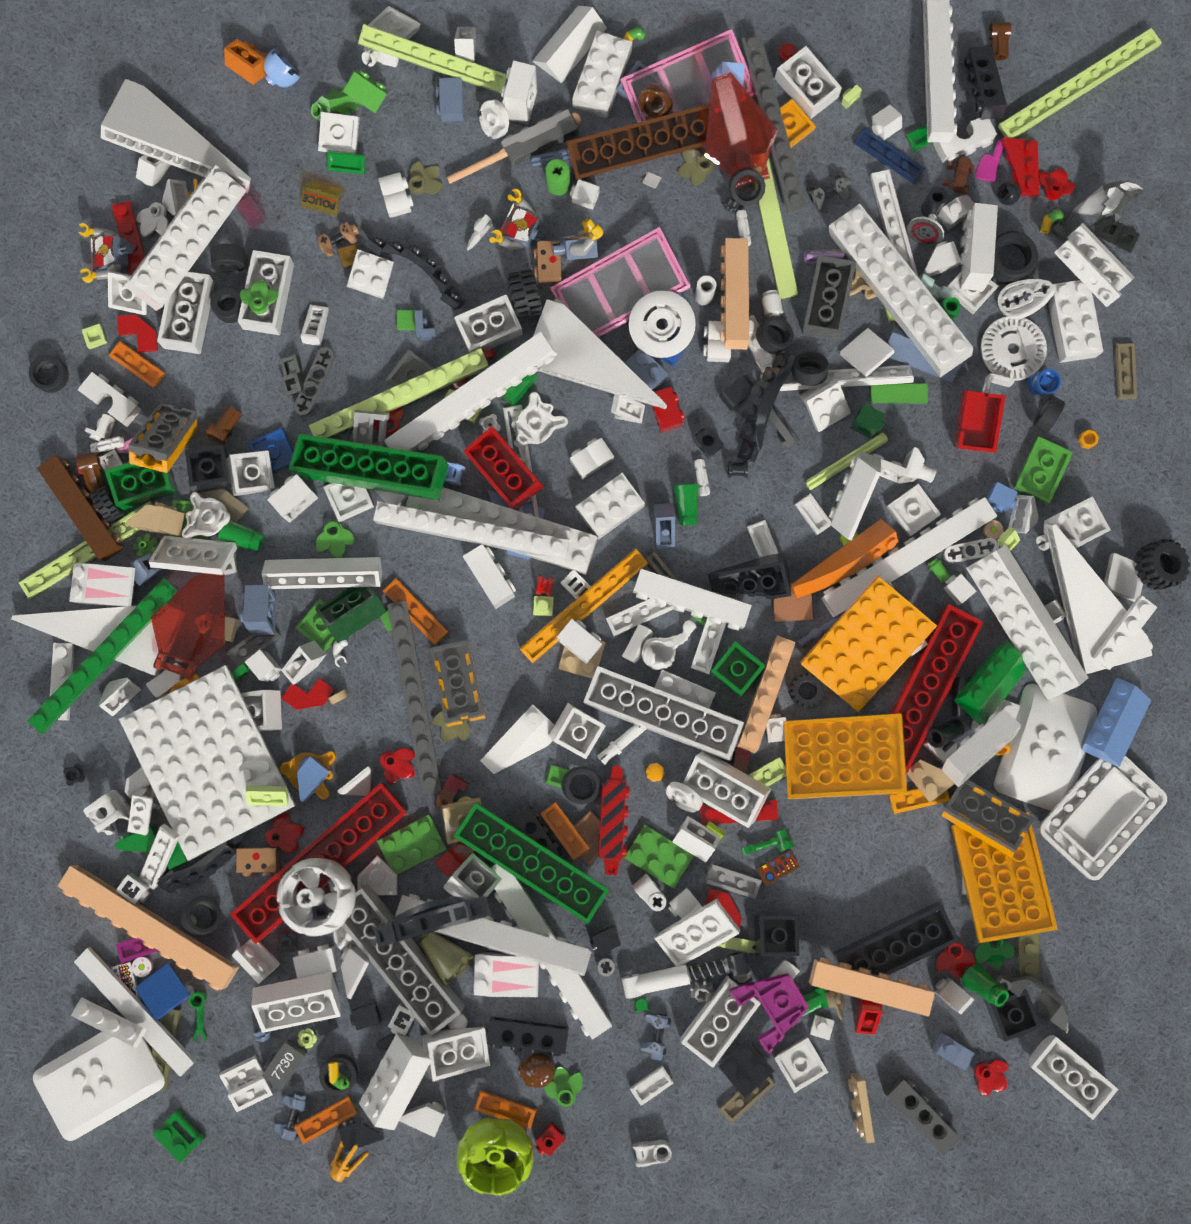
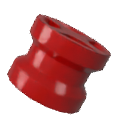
[536,575,554,596]

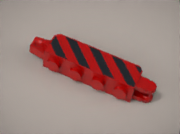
[598,765,630,876]

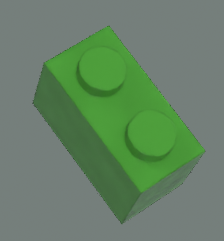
[343,69,388,113]

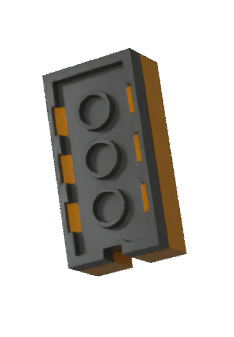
[129,402,197,473]
[430,639,486,727]
[941,779,1035,858]

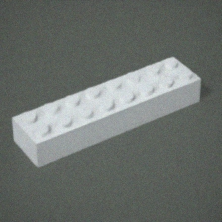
[124,165,246,311]
[966,545,1088,700]
[584,666,744,761]

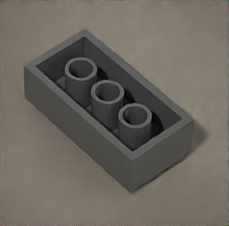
[803,255,856,341]

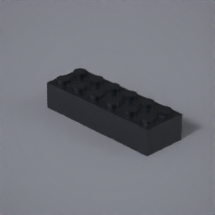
[832,902,960,975]

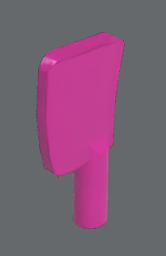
[975,140,1003,182]

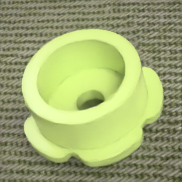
[298,1028,317,1048]

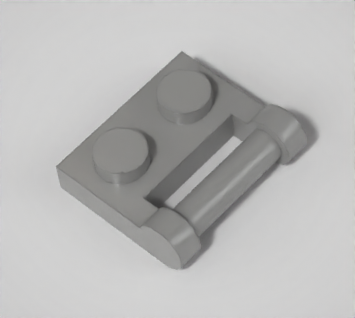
[353,410,389,447]

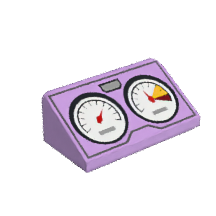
[804,249,844,264]

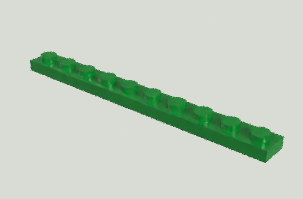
[27,578,179,734]

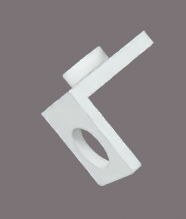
[982,373,1015,393]

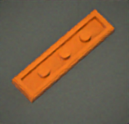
[382,578,449,646]

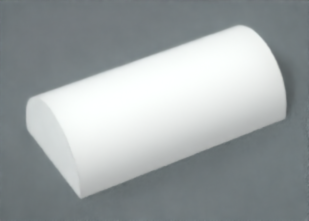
[1029,1035,1119,1120]

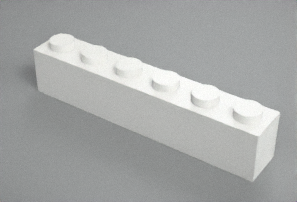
[262,557,382,589]
[633,569,752,631]

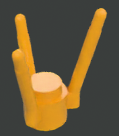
[329,1141,369,1182]

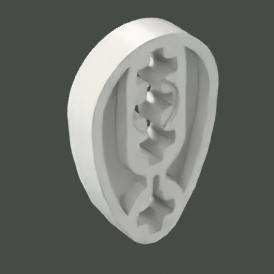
[998,279,1055,319]

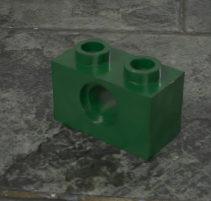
[850,404,885,438]

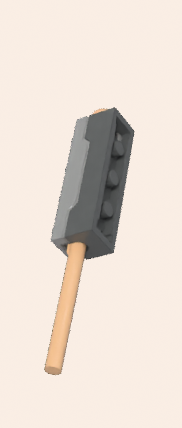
[447,109,581,184]

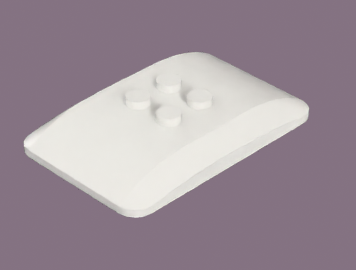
[994,683,1097,811]
[1039,756,1167,880]
[33,1032,165,1141]

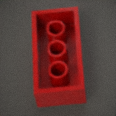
[463,426,545,511]

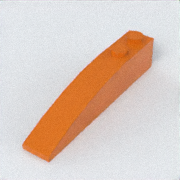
[791,519,898,598]

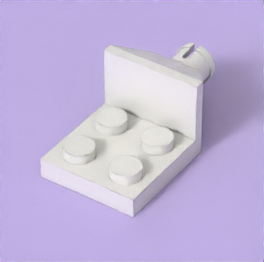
[362,6,420,67]
[872,447,937,484]
[1036,496,1111,551]

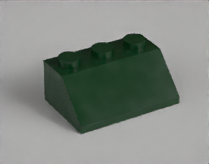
[315,587,387,643]

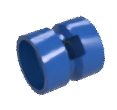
[1027,369,1061,396]

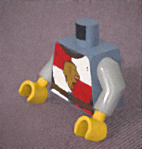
[489,189,546,251]
[552,218,603,260]
[78,223,134,283]

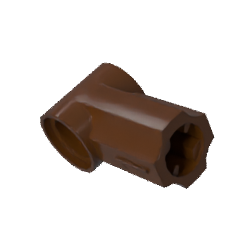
[989,22,1011,61]
[206,405,242,445]
[76,452,105,492]

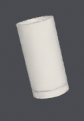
[695,276,716,305]

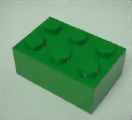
[105,462,178,510]

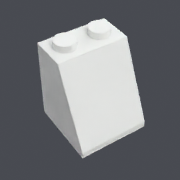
[443,853,502,899]

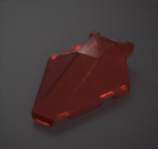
[704,72,778,190]
[151,572,225,681]

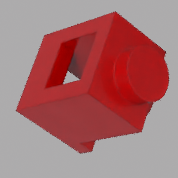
[535,1121,566,1157]

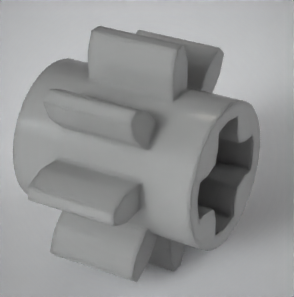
[690,978,714,1003]

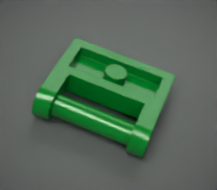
[153,1108,206,1163]

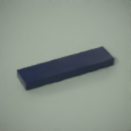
[853,127,925,184]

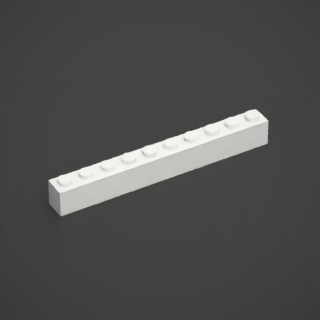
[923,0,957,142]
[384,332,557,452]
[821,497,997,617]
[373,501,570,562]
[490,864,612,1040]
[395,894,591,976]

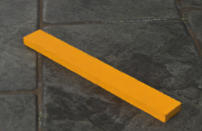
[520,548,649,663]

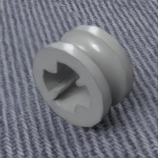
[597,957,615,976]

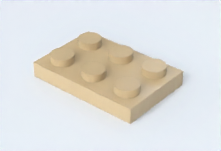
[848,1072,875,1143]

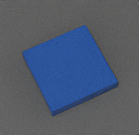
[247,427,294,473]
[135,963,191,1020]

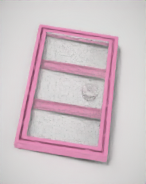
[620,29,755,122]
[550,227,690,338]

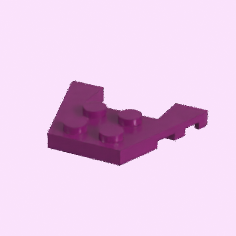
[728,973,809,1054]

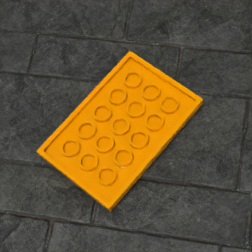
[800,576,937,712]
[784,714,907,799]
[951,812,1058,943]

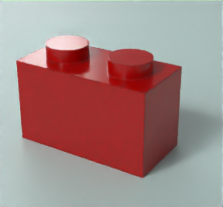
[651,387,685,433]

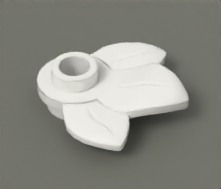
[136,202,169,238]

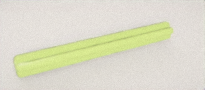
[805,433,888,490]

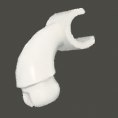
[332,640,348,667]

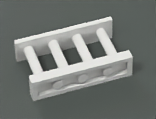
[1054,223,1134,307]

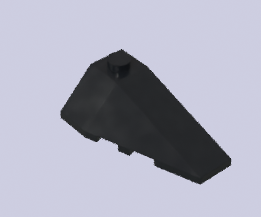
[708,552,792,599]

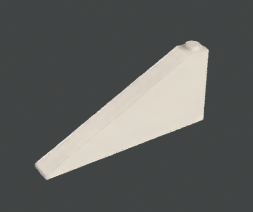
[101,79,251,193]
[533,299,667,409]
[1045,523,1153,674]
[11,603,186,676]

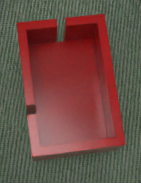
[954,390,1006,453]

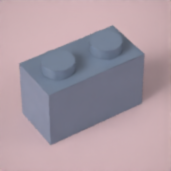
[436,78,464,121]

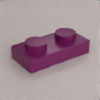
[116,938,159,963]

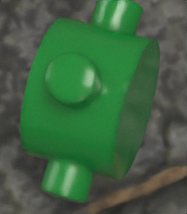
[634,996,649,1012]

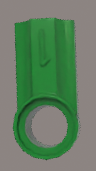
[803,986,830,1016]

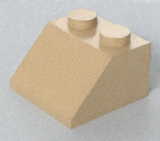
[126,502,184,536]

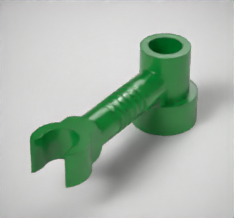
[741,829,794,856]
[189,990,207,1042]

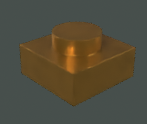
[337,244,357,269]

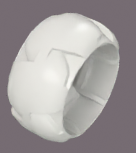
[277,858,356,936]

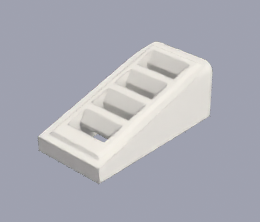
[300,304,329,346]
[561,570,591,599]

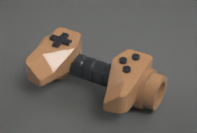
[317,222,359,256]

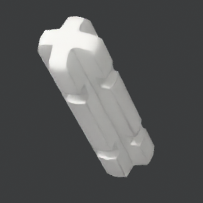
[736,209,751,246]
[90,436,125,454]
[694,459,710,496]

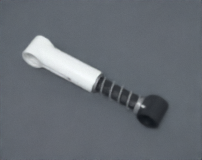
[621,951,750,998]

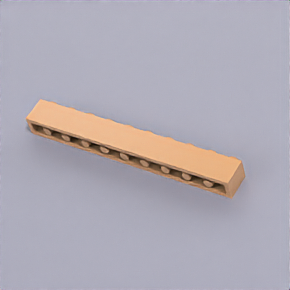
[58,865,239,990]

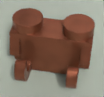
[943,157,975,195]

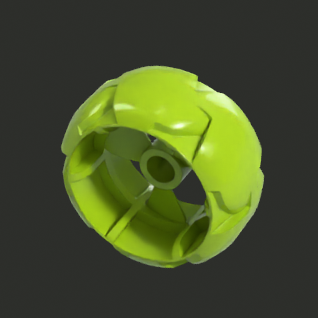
[456,1118,533,1195]

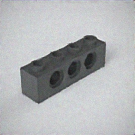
[884,1076,960,1156]

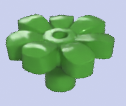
[133,534,158,557]

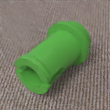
[927,558,951,583]

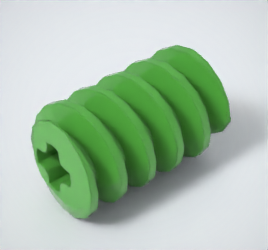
[546,159,570,196]

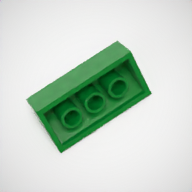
[954,642,1026,725]

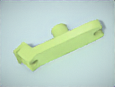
[718,937,755,953]

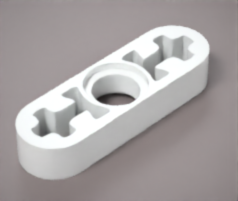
[943,538,999,564]

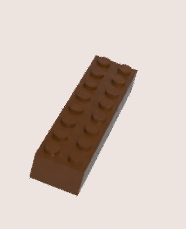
[565,103,721,181]

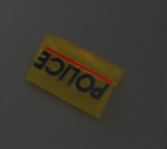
[301,179,345,217]

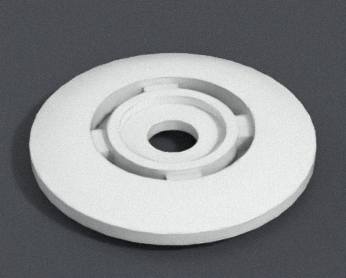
[629,291,695,358]
[980,317,1047,381]

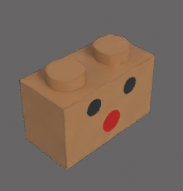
[534,241,561,283]
[236,847,280,876]

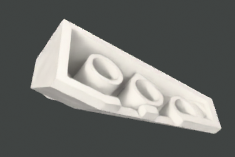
[480,705,555,774]

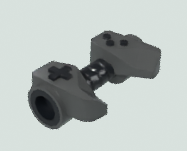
[808,175,850,210]

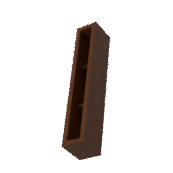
[37,455,124,562]

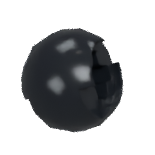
[997,181,1021,206]

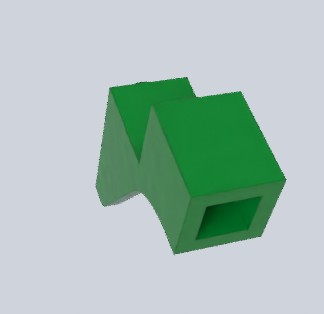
[114,826,192,870]

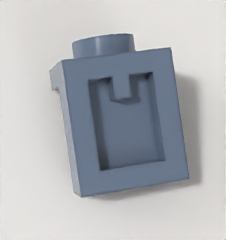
[415,310,436,340]

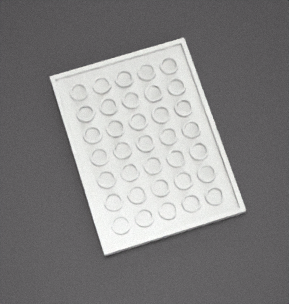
[119,665,296,861]

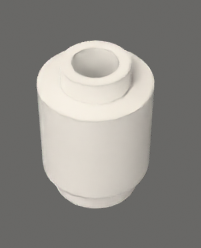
[761,290,783,318]

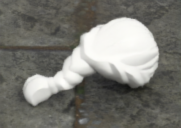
[641,620,697,670]

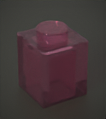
[235,196,266,230]

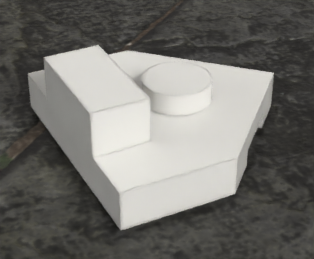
[357,856,398,895]

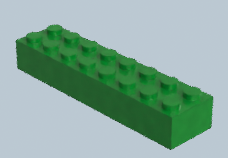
[289,434,449,501]
[454,802,609,924]

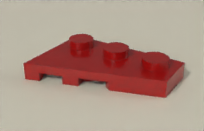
[1000,138,1039,197]

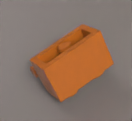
[224,39,267,85]

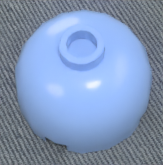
[263,48,301,88]

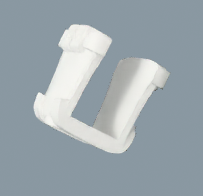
[83,790,131,835]

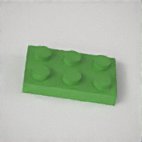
[1014,436,1073,504]
[377,814,447,875]
[624,824,694,889]

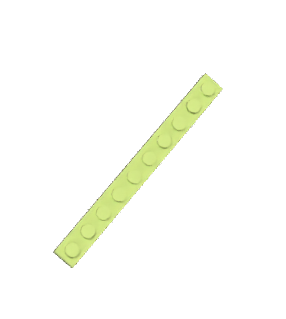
[998,28,1162,138]
[309,348,489,438]

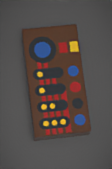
[756,850,800,886]

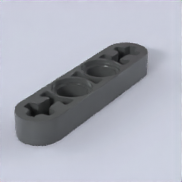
[294,347,335,417]

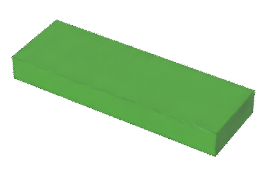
[870,384,928,404]

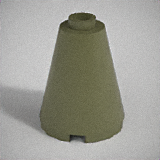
[420,932,474,986]

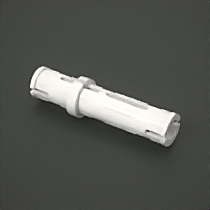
[597,724,646,765]

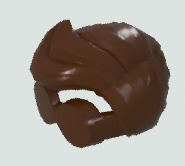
[638,82,673,120]
[518,1053,556,1088]

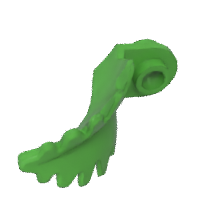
[311,86,362,121]

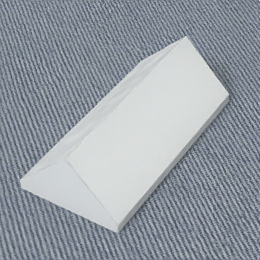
[533,6,607,83]

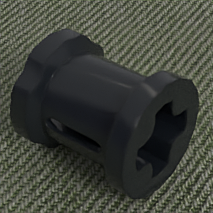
[728,461,748,478]

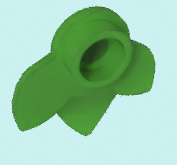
[240,280,278,314]
[316,521,354,558]
[544,1066,583,1107]

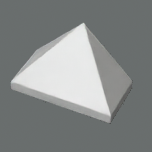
[162,179,189,216]
[1008,495,1039,533]
[98,678,141,716]
[338,766,373,796]

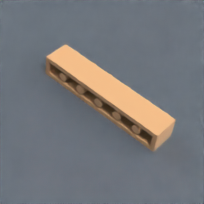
[720,238,749,349]
[736,635,796,753]
[809,957,935,1016]

